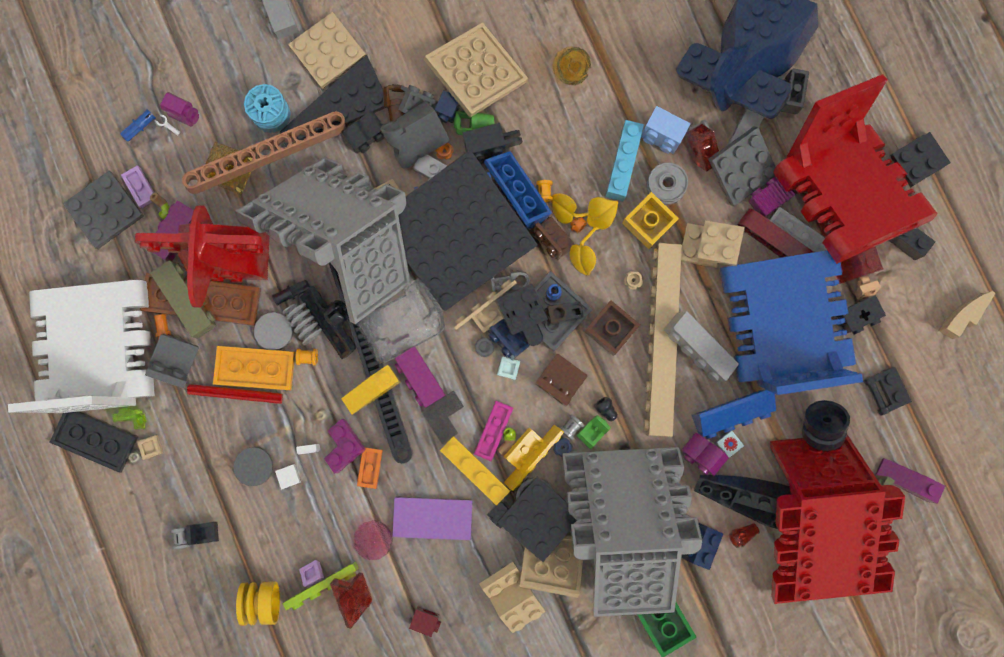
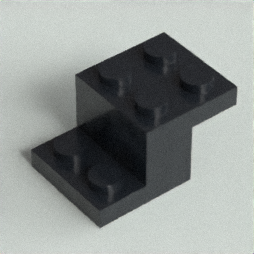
[890,132,951,188]

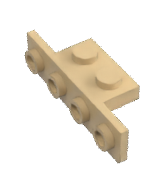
[454,279,517,333]

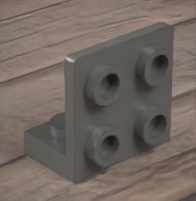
[145,334,199,388]

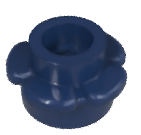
[553,438,572,457]

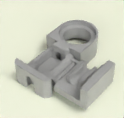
[491,271,530,296]

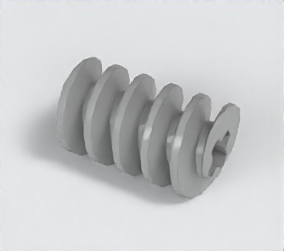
[283,303,322,345]

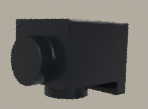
[487,502,508,529]

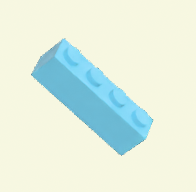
[605,120,644,202]

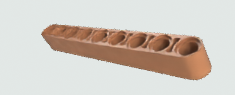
[182,111,345,194]

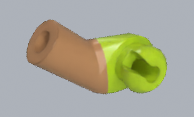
[150,192,170,219]
[497,427,516,456]

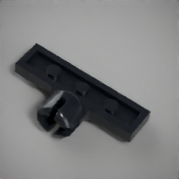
[300,286,356,359]

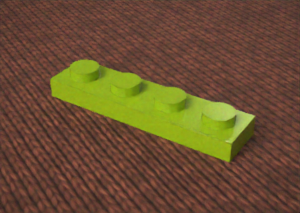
[282,561,359,611]

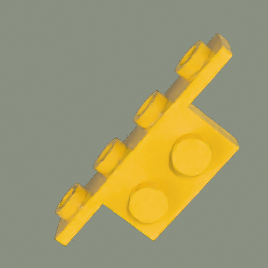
[503,425,564,491]

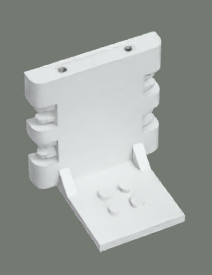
[8,280,155,413]

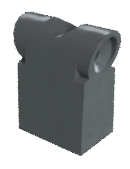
[380,101,450,169]

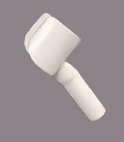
[154,115,180,136]

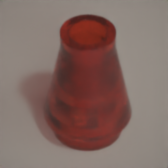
[729,523,760,548]

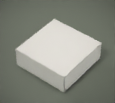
[296,444,320,455]
[275,464,301,490]

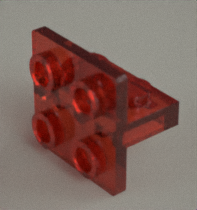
[330,572,372,629]

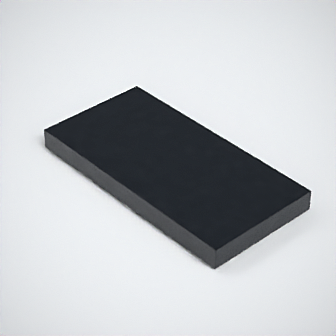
[49,411,138,473]

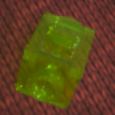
[112,407,146,430]

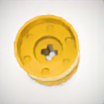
[236,581,280,626]

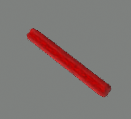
[187,384,283,404]

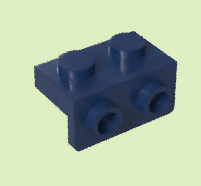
[488,319,530,361]
[681,523,724,570]

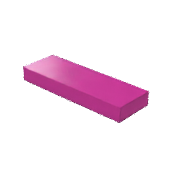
[474,401,513,462]

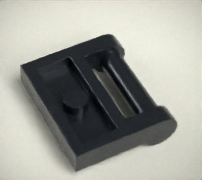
[863,367,912,416]

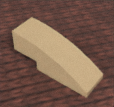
[938,291,995,339]

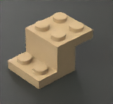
[681,220,745,268]
[479,562,546,633]

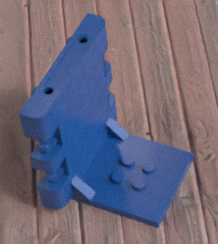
[720,250,863,395]

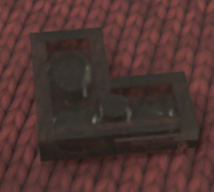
[421,391,464,444]

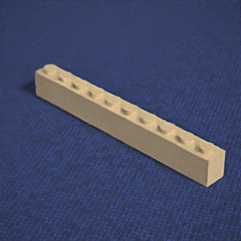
[643,243,682,437]

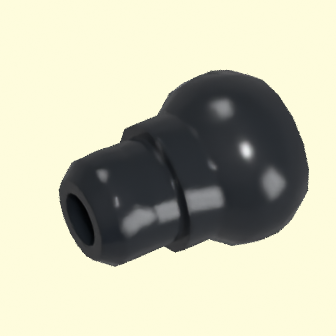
[595,397,618,422]

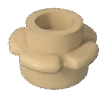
[624,271,643,290]

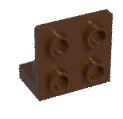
[533,216,574,260]
[535,354,588,407]

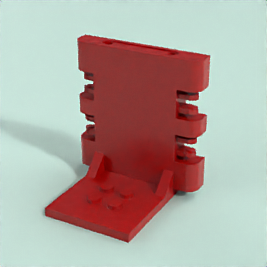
[773,74,938,264]
[770,435,905,604]

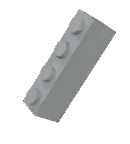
[259,0,299,40]
[664,311,739,382]

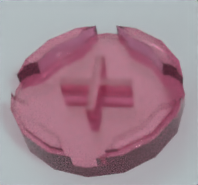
[354,520,393,560]

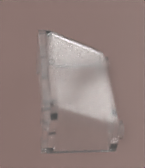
[356,278,445,364]

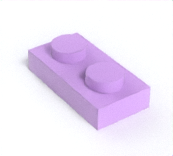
[121,165,154,208]

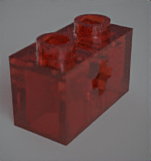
[686,124,719,172]

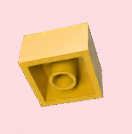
[622,192,679,249]

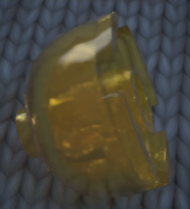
[552,46,591,85]

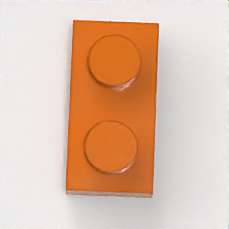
[357,447,383,489]

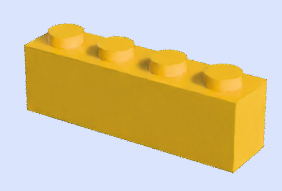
[440,436,510,506]

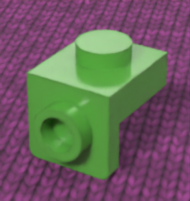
[577,415,611,449]

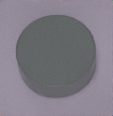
[475,338,494,357]

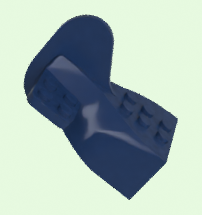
[676,0,818,119]

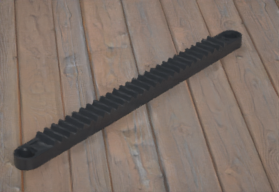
[329,262,413,464]

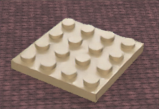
[424,23,528,117]

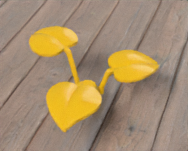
[551,193,618,276]

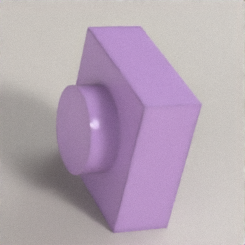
[299,560,324,588]

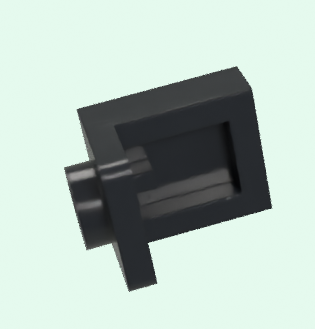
[185,522,219,545]

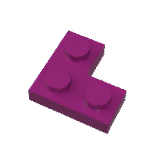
[324,419,366,474]

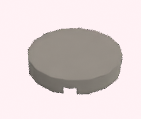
[254,312,293,350]

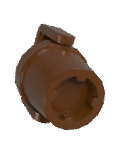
[383,84,406,122]

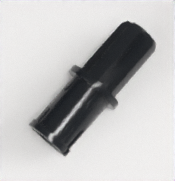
[272,280,310,306]

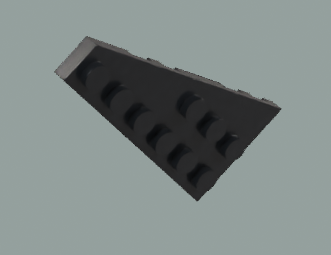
[279,55,387,147]

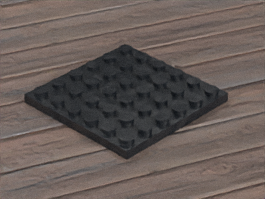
[398,150,538,312]

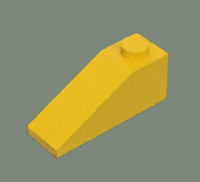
[341,365,401,415]

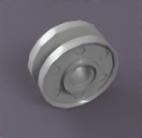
[647,163,688,205]

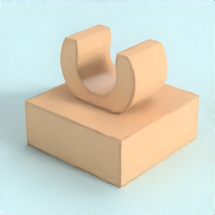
[855,275,881,300]

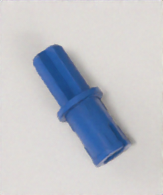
[120,109,156,141]

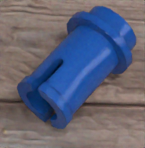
[546,284,562,300]

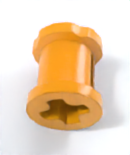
[536,180,553,202]
[296,348,318,366]

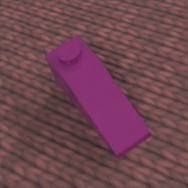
[875,458,946,504]

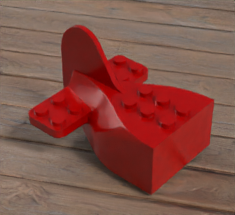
[135,205,270,308]

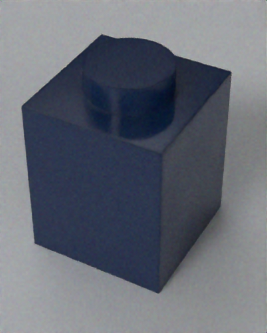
[435,90,460,123]

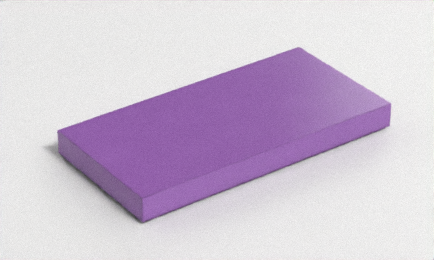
[393,497,473,540]

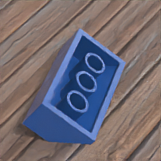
[484,151,552,230]
[691,389,776,439]

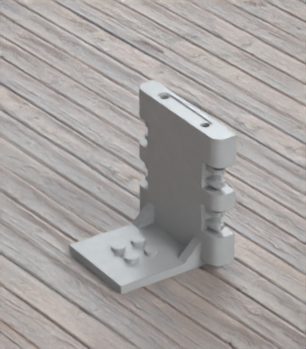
[235,157,410,324]
[562,447,702,617]

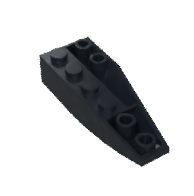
[694,475,791,529]

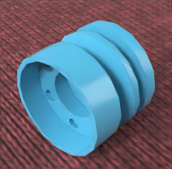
[244,84,291,133]

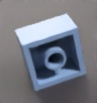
[641,106,691,154]

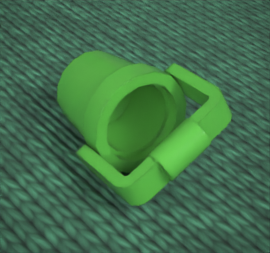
[453,111,494,135]

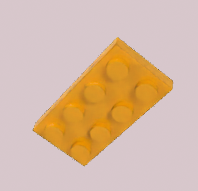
[213,346,295,391]

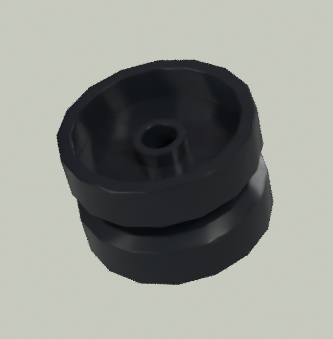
[802,400,850,451]

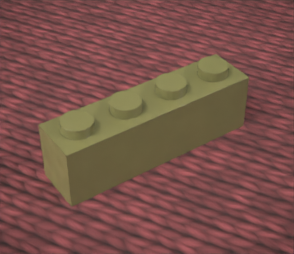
[150,260,217,339]

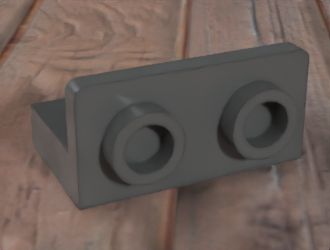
[398,85,438,113]

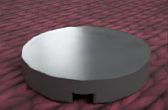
[234,447,273,486]

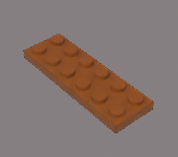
[140,273,261,326]

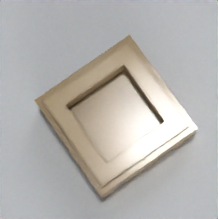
[137,435,163,460]

